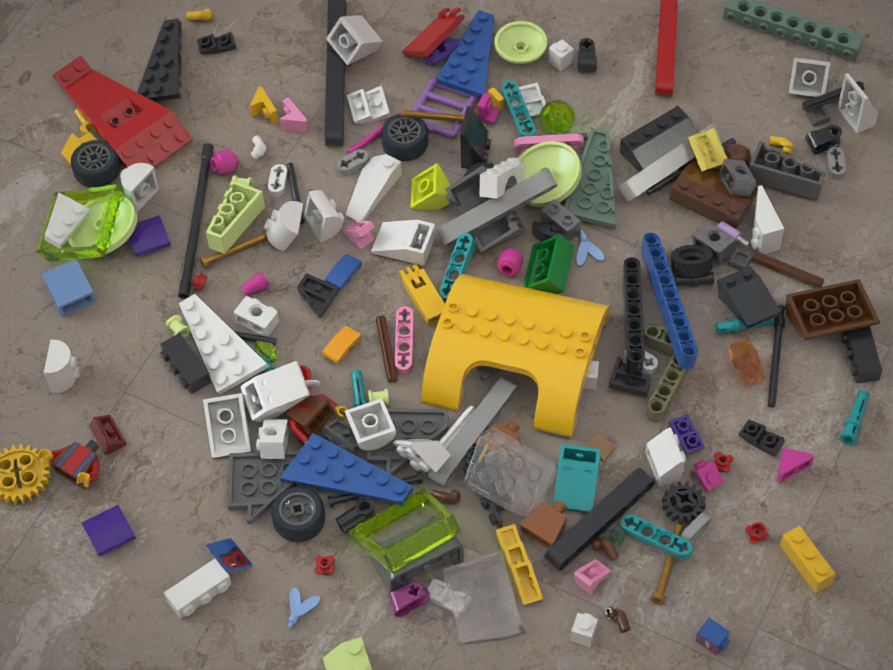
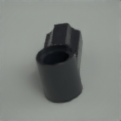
[335,498,375,534]

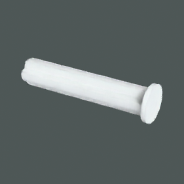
[439,406,476,449]

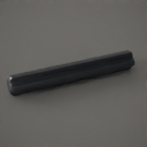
[802,81,864,112]

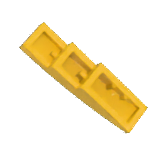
[495,524,543,606]

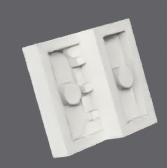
[509,82,548,120]
[347,86,392,124]

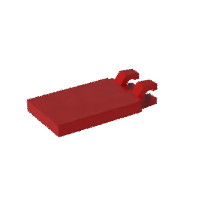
[402,8,465,57]

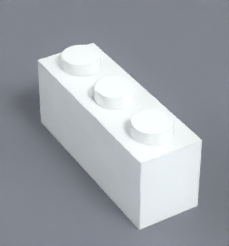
[164,559,232,619]

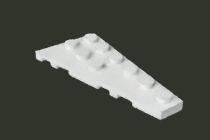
[179,294,270,395]

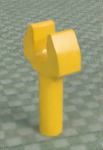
[74,109,98,135]

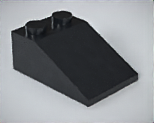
[460,106,492,169]
[717,266,781,329]

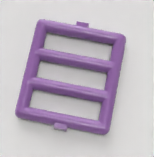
[412,78,478,138]

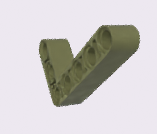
[644,323,697,423]

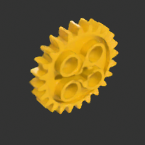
[0,444,51,505]

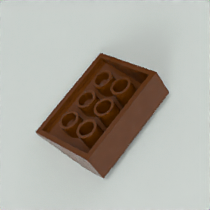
[669,158,758,230]
[785,279,880,340]

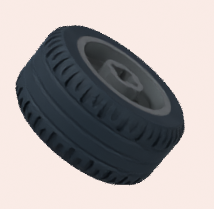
[381,114,429,161]
[71,140,120,188]
[271,487,325,542]

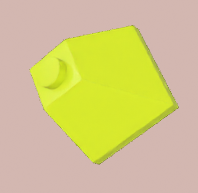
[410,163,451,210]

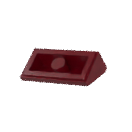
[89,415,127,455]

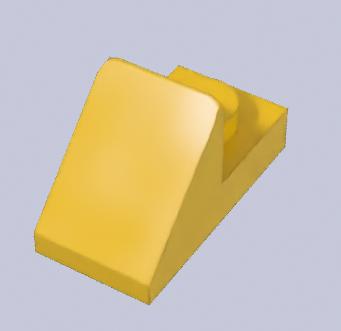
[250,86,278,124]
[61,132,97,165]

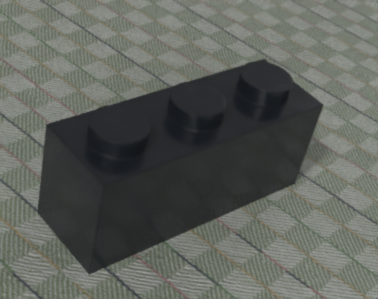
[841,326,882,383]
[160,333,211,394]

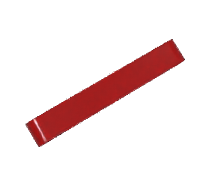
[655,0,678,96]

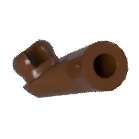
[430,489,461,504]
[591,537,619,561]
[604,606,630,633]

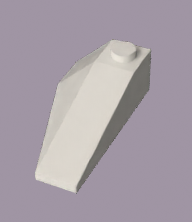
[345,154,402,221]

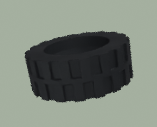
[671,245,713,278]

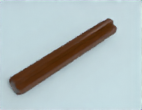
[753,251,824,288]
[376,315,398,383]

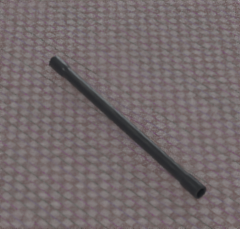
[178,143,214,299]

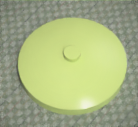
[511,141,582,207]
[68,194,138,257]

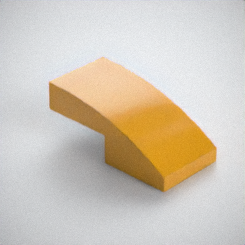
[322,326,361,363]

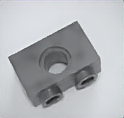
[718,159,756,197]
[541,199,581,242]
[692,222,736,265]

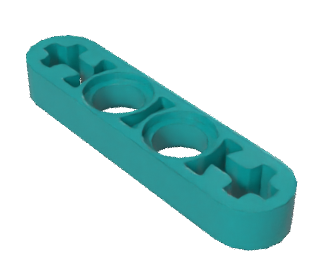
[502,80,536,137]
[439,233,476,301]
[621,514,693,560]

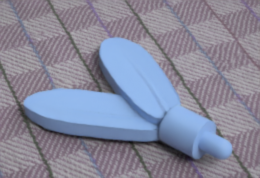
[576,230,605,267]
[288,587,320,628]

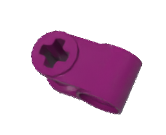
[388,582,430,617]

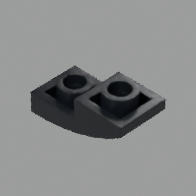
[197,32,237,54]
[532,221,567,242]
[739,419,785,457]

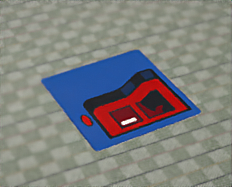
[205,538,253,573]

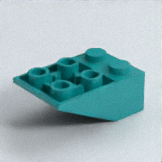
[553,444,601,513]

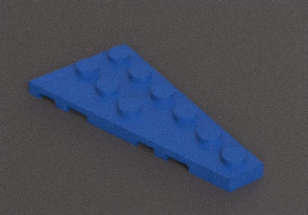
[436,10,494,99]
[280,433,414,505]

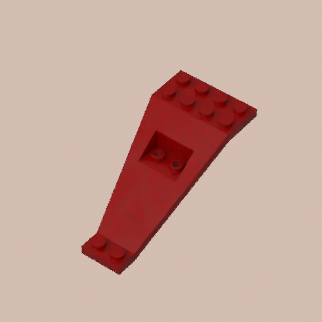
[53,56,193,168]

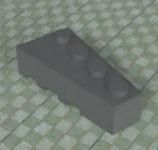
[749,141,826,200]

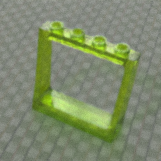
[36,184,124,262]
[349,488,461,573]

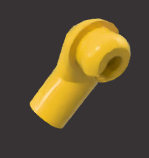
[186,9,213,21]
[769,136,794,154]

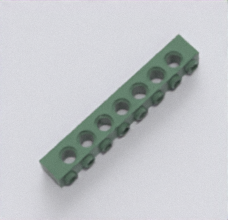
[723,0,864,61]

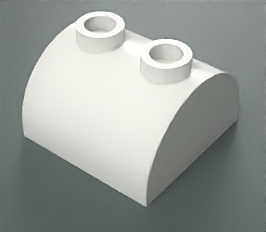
[789,57,830,97]
[120,163,159,212]
[304,190,344,243]
[264,201,303,252]
[44,340,81,393]
[345,398,396,450]

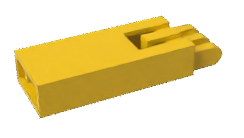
[399,264,445,326]

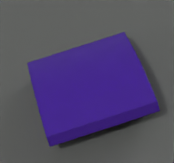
[129,215,171,257]
[81,505,136,557]

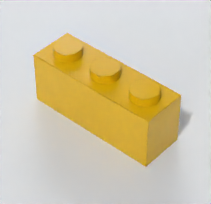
[780,525,836,594]

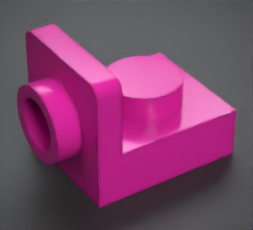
[478,93,500,124]

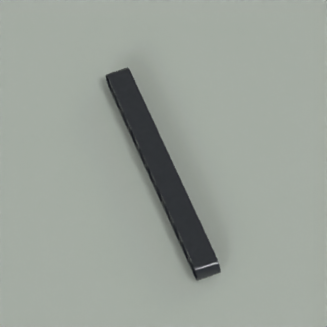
[325,0,346,146]

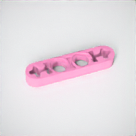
[514,133,584,154]
[395,306,414,375]

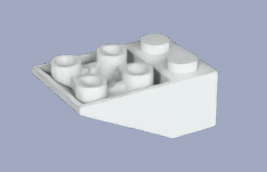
[371,220,436,266]
[241,361,310,423]

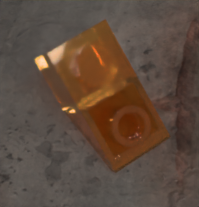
[729,337,765,386]

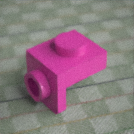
[690,459,724,492]

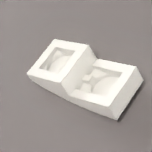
[427,579,472,617]

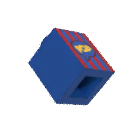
[695,617,730,655]

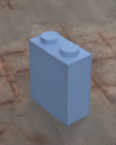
[42,259,96,317]

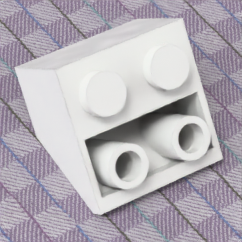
[645,428,686,487]
[393,439,451,473]

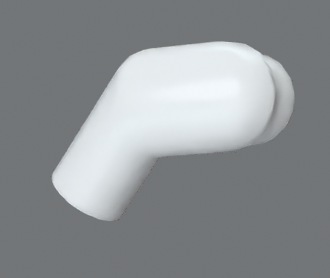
[251,135,267,160]

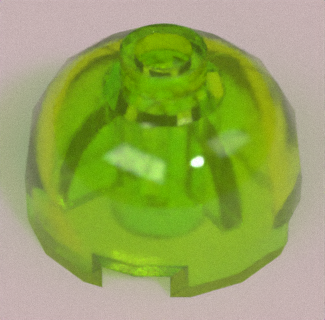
[539,100,576,135]

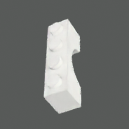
[480,158,525,198]

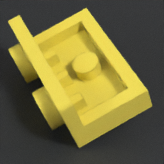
[688,128,727,172]

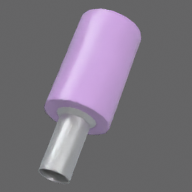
[717,221,750,248]

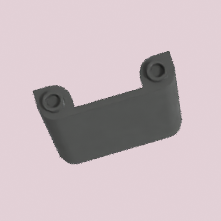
[445,165,526,253]
[369,516,464,594]

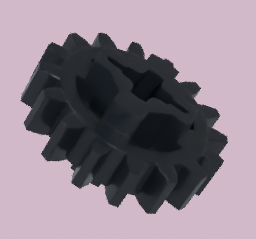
[662,482,706,524]

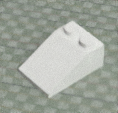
[837,73,878,134]
[751,185,784,254]
[203,393,251,458]

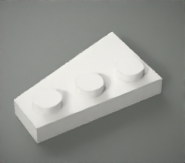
[44,193,90,248]

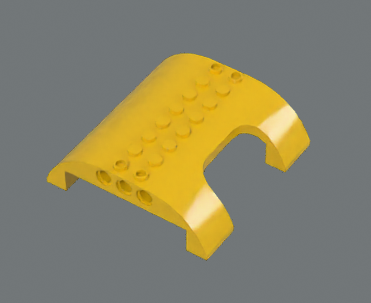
[421,274,612,438]

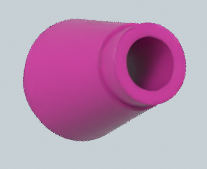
[241,272,270,296]

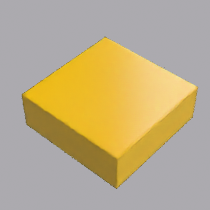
[488,87,504,112]

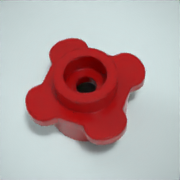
[192,271,208,291]
[714,452,734,472]
[745,522,769,544]
[315,555,335,575]

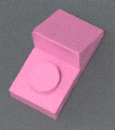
[280,97,309,133]
[342,221,375,249]
[574,559,611,595]

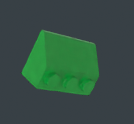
[523,234,575,294]

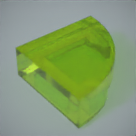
[254,340,276,363]

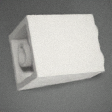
[326,15,383,65]

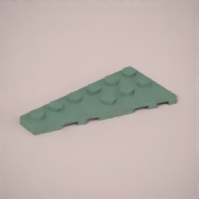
[565,128,616,229]

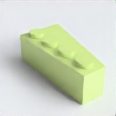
[206,180,265,254]

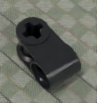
[578,38,597,72]
[805,125,842,155]

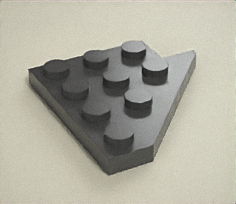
[367,408,449,475]
[228,451,299,525]

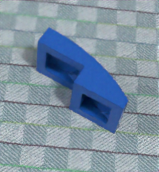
[325,254,362,290]

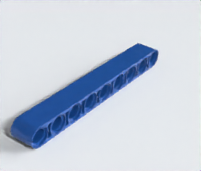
[641,233,698,369]

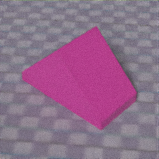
[776,448,814,484]

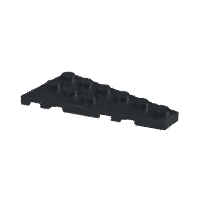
[137,18,182,102]

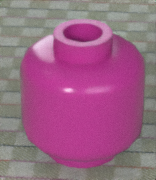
[211,150,239,175]
[497,249,524,277]

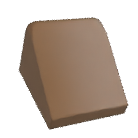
[588,432,614,462]

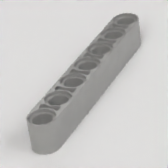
[618,122,725,202]
[436,169,557,247]
[428,376,520,488]

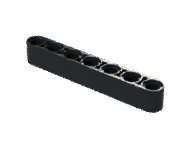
[622,257,645,374]
[544,468,655,571]

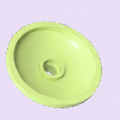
[495,21,547,64]

